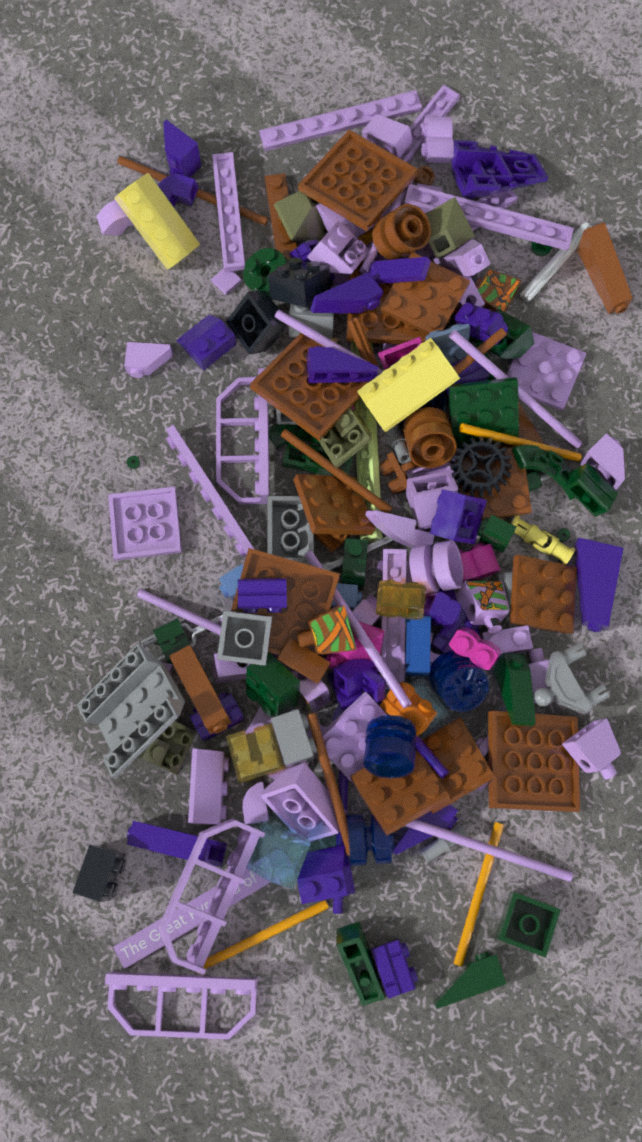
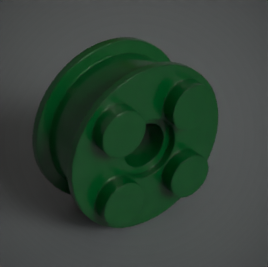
[243,248,289,296]

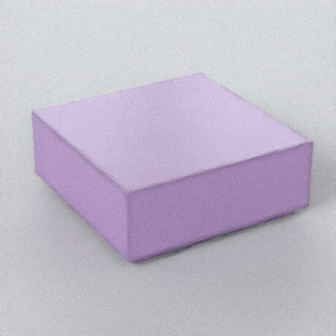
[211,268,242,296]

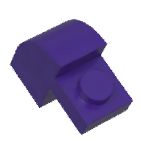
[158,175,199,207]
[333,659,386,702]

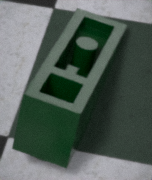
[493,653,536,726]
[336,921,385,1006]
[433,950,507,1009]

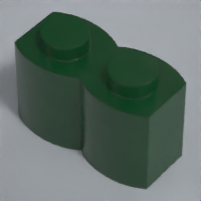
[477,514,517,553]

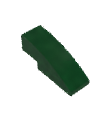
[282,442,353,476]

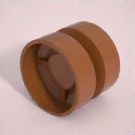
[372,204,431,260]
[403,407,457,468]

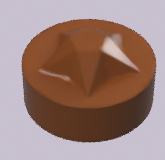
[413,166,435,186]

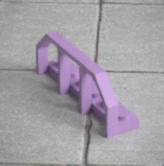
[216,368,270,505]
[158,819,265,975]
[105,971,257,1039]

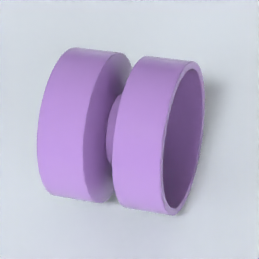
[409,540,463,595]

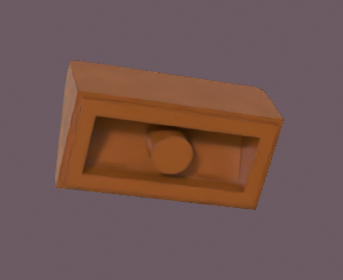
[277,638,330,684]

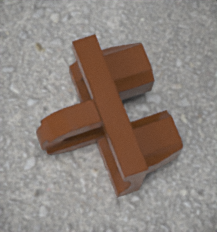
[379,452,419,495]

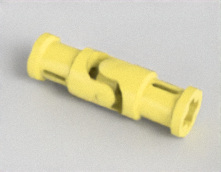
[511,515,576,565]

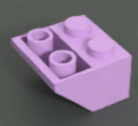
[307,221,369,274]
[406,470,458,530]

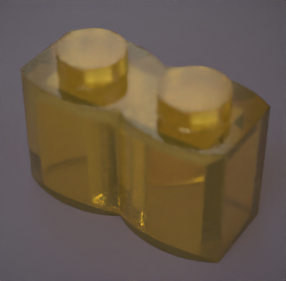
[376,580,426,620]

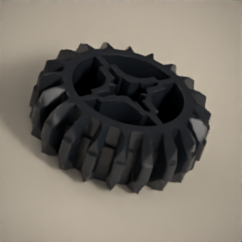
[450,436,513,498]

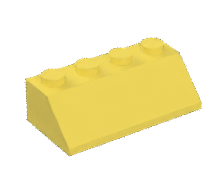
[114,173,200,270]
[357,338,460,432]

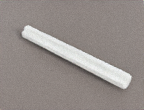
[520,222,592,302]

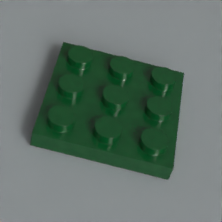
[449,377,519,450]

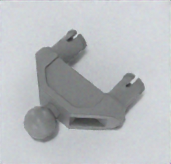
[534,643,610,713]

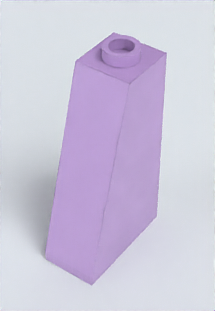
[433,238,491,276]

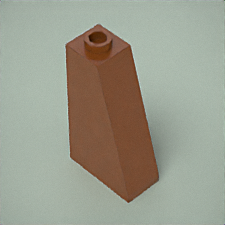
[576,222,633,314]
[169,645,231,734]

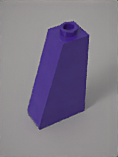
[574,538,624,632]
[126,821,228,867]

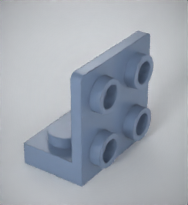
[425,324,470,364]

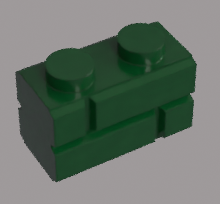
[564,463,618,517]

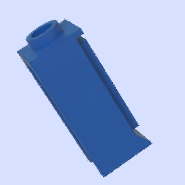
[405,612,431,676]

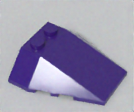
[452,140,548,198]

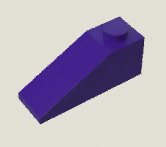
[310,272,383,313]
[307,346,378,383]
[392,804,458,855]

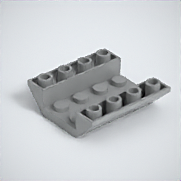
[77,643,185,778]

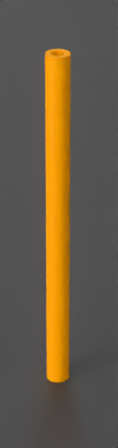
[459,423,582,462]
[453,822,504,967]
[197,900,329,974]

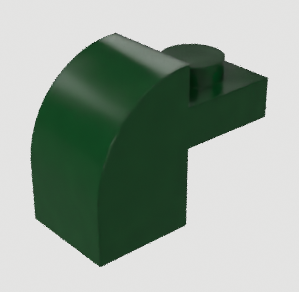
[341,538,368,590]

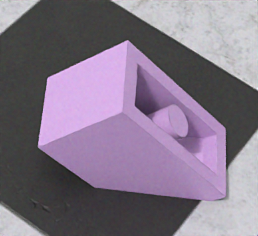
[124,342,173,378]

